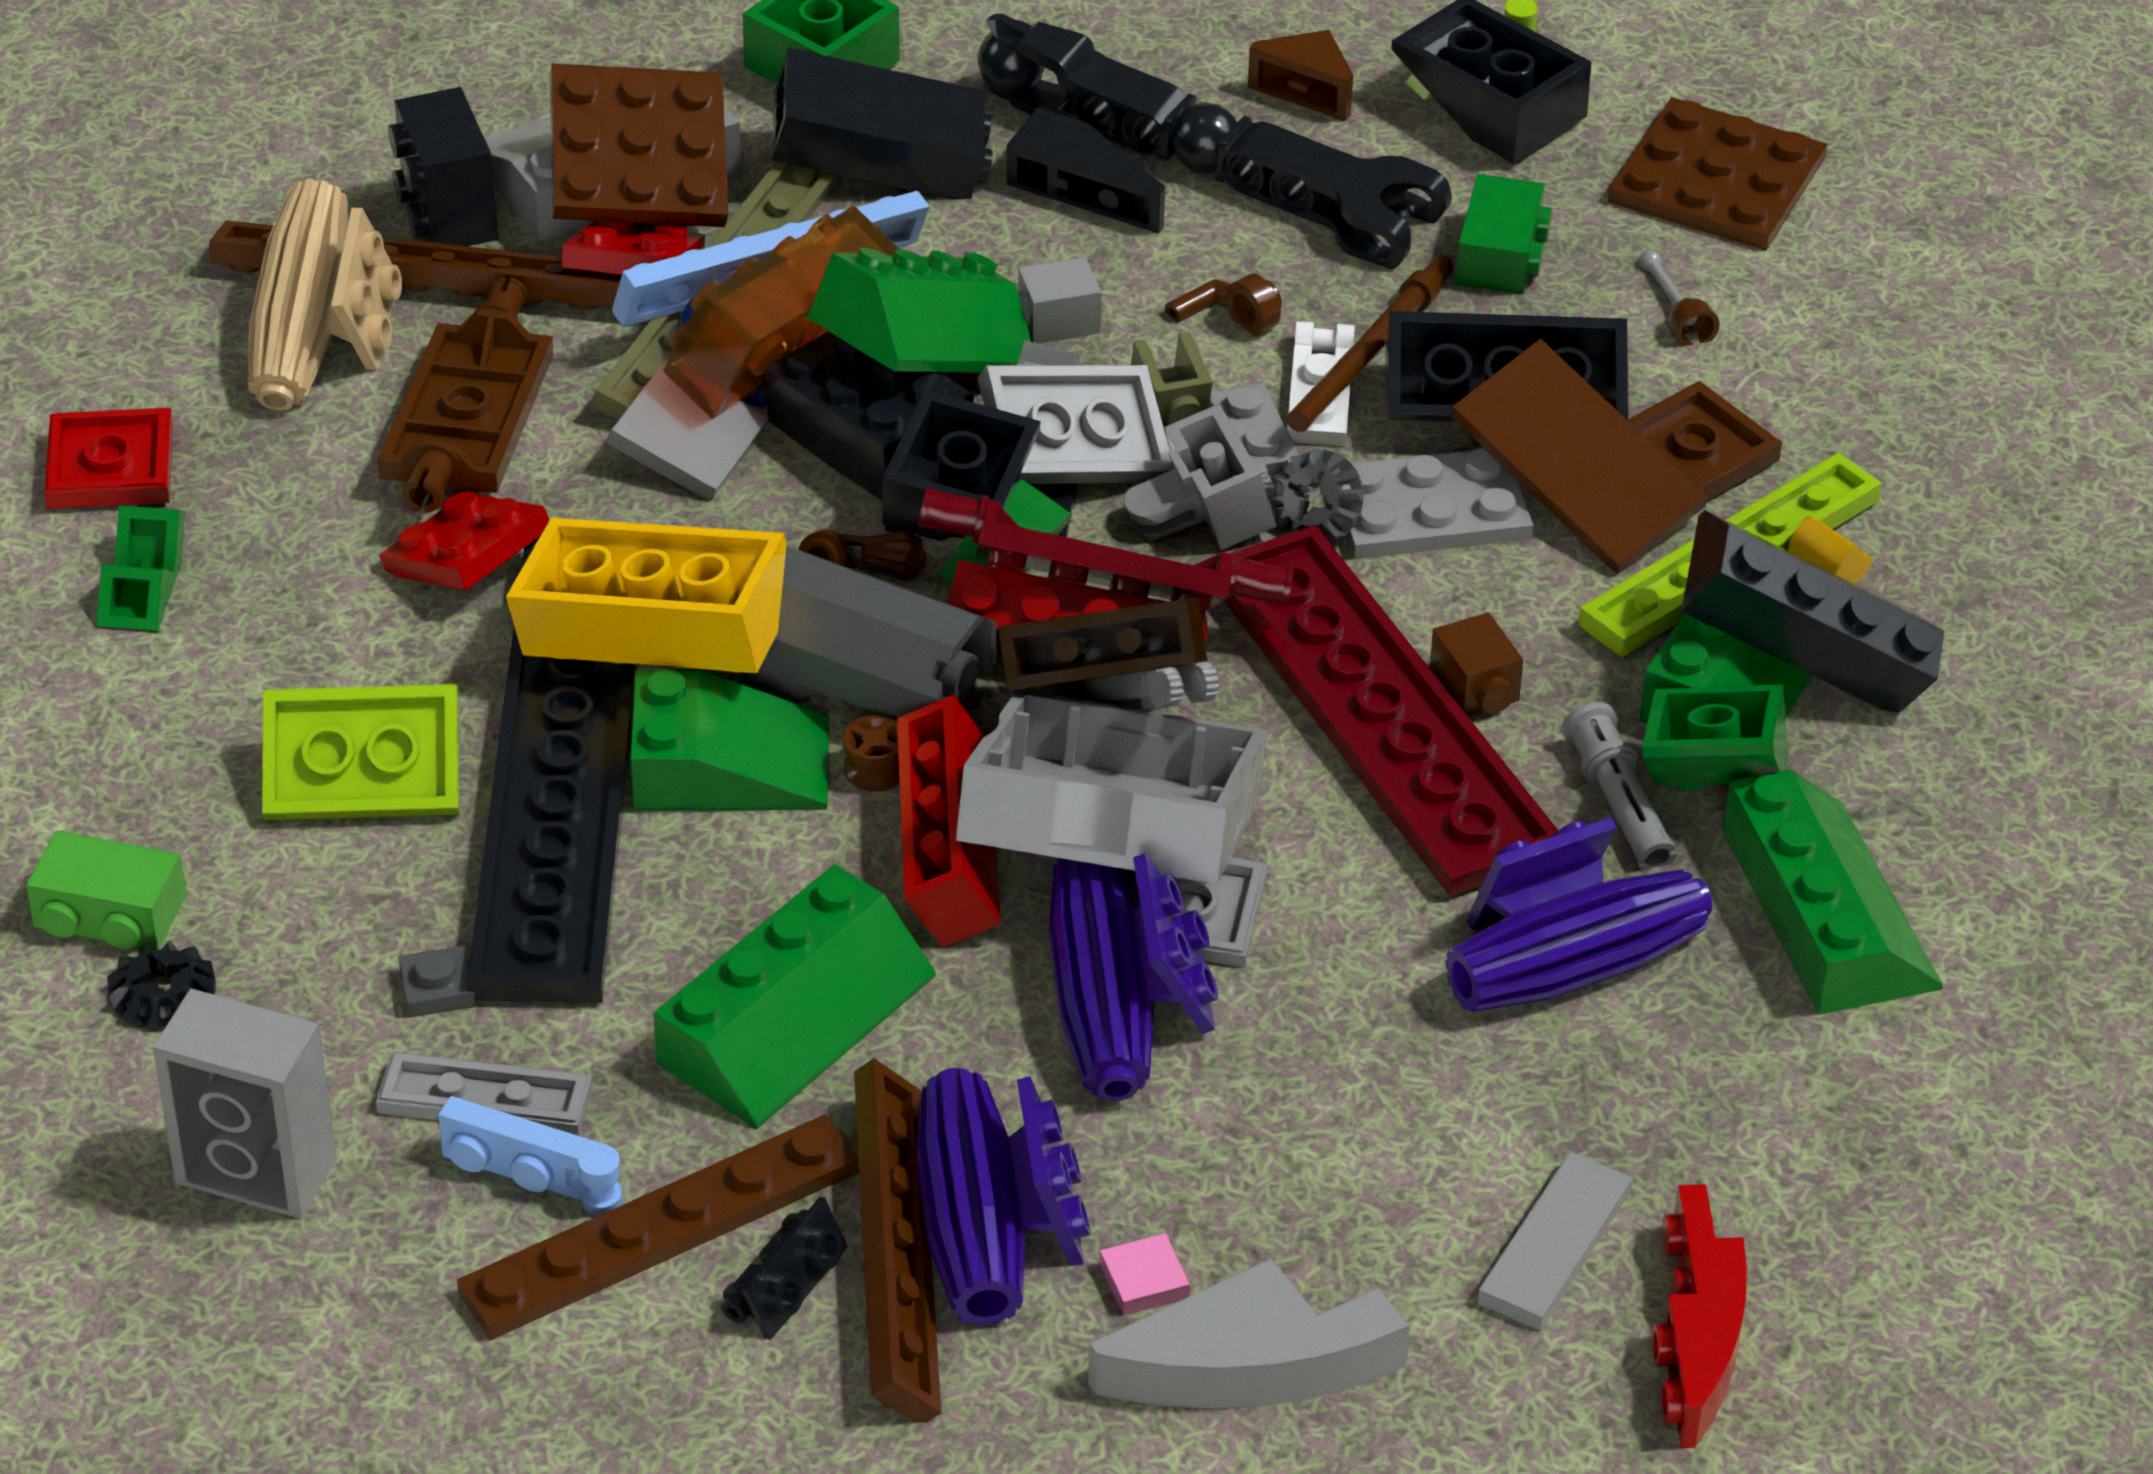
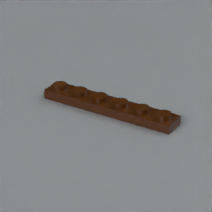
[854,1058,942,1423]
[457,1114,859,1340]

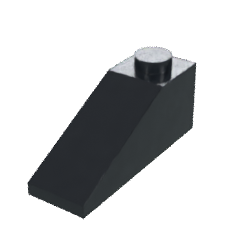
[1007,107,1165,233]

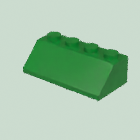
[807,247,1031,372]
[1722,769,1943,1015]
[653,863,936,1129]

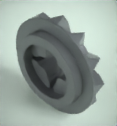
[1269,448,1364,544]

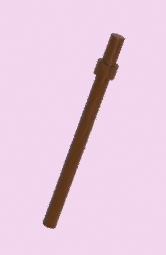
[1287,255,1453,432]

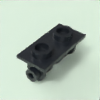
[721,1197,848,1340]

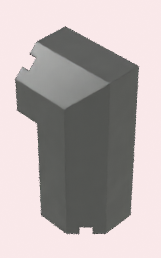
[744,546,997,721]

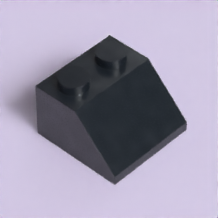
[882,389,1041,541]

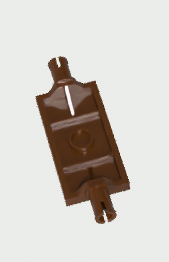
[377,276,553,513]

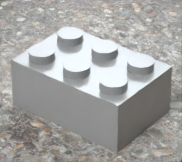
[153,988,337,1219]

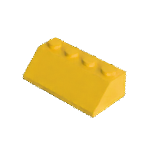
[506,517,787,673]

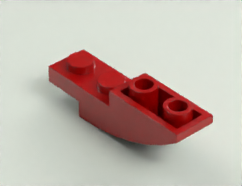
[1652,1184,1747,1448]

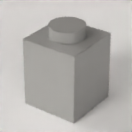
[1018,257,1102,344]

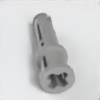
[1561,702,1677,871]

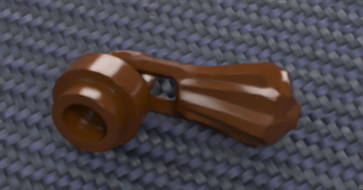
[798,529,927,580]

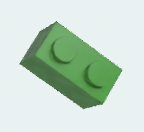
[26,830,187,950]

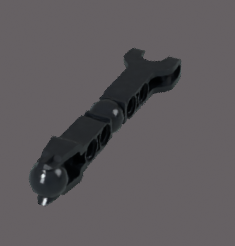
[977,13,1452,269]

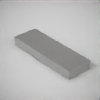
[376,1052,593,1136]
[1477,1151,1633,1331]

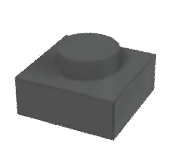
[398,946,476,1018]

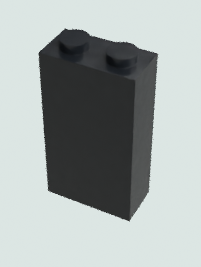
[772,47,993,199]

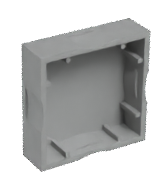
[956,689,1268,885]

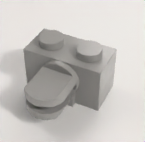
[1124,403,1277,550]

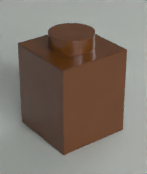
[1429,612,1524,716]

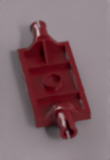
[918,487,1294,617]

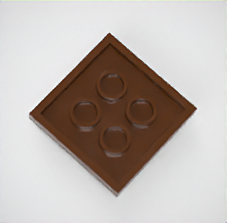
[550,63,728,227]
[1608,97,1828,251]

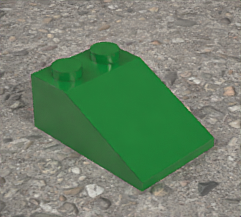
[631,669,829,810]

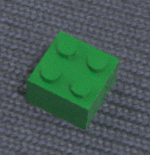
[742,0,900,84]

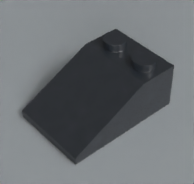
[1391,0,1592,164]

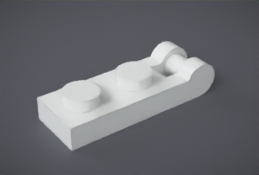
[1287,321,1355,447]

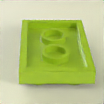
[262,684,460,820]

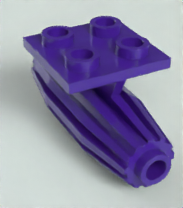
[1445,817,1712,1012]
[1048,853,1218,1101]
[916,1068,1091,1327]

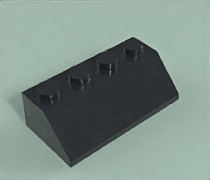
[1385,311,1629,422]
[1681,510,1944,713]

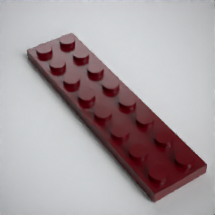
[1224,525,1558,897]

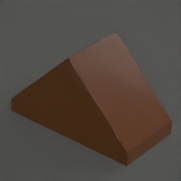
[1248,30,1353,121]

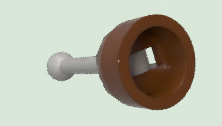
[1639,250,1720,347]

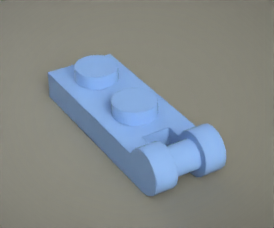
[438,1096,623,1217]

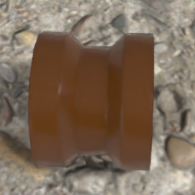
[843,715,900,791]

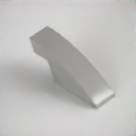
[1088,1259,1410,1409]

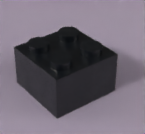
[388,87,498,246]

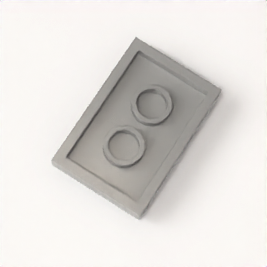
[977,365,1174,484]
[1347,448,1534,559]

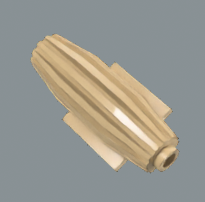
[248,179,402,411]

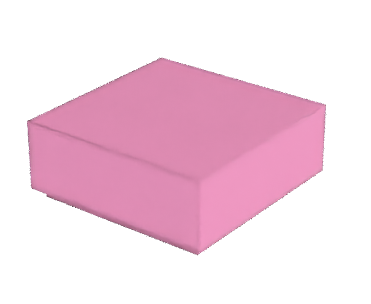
[1099,1233,1190,1316]

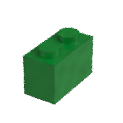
[1455,174,1553,294]

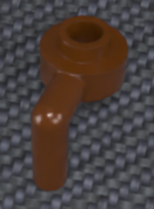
[1165,273,1282,336]

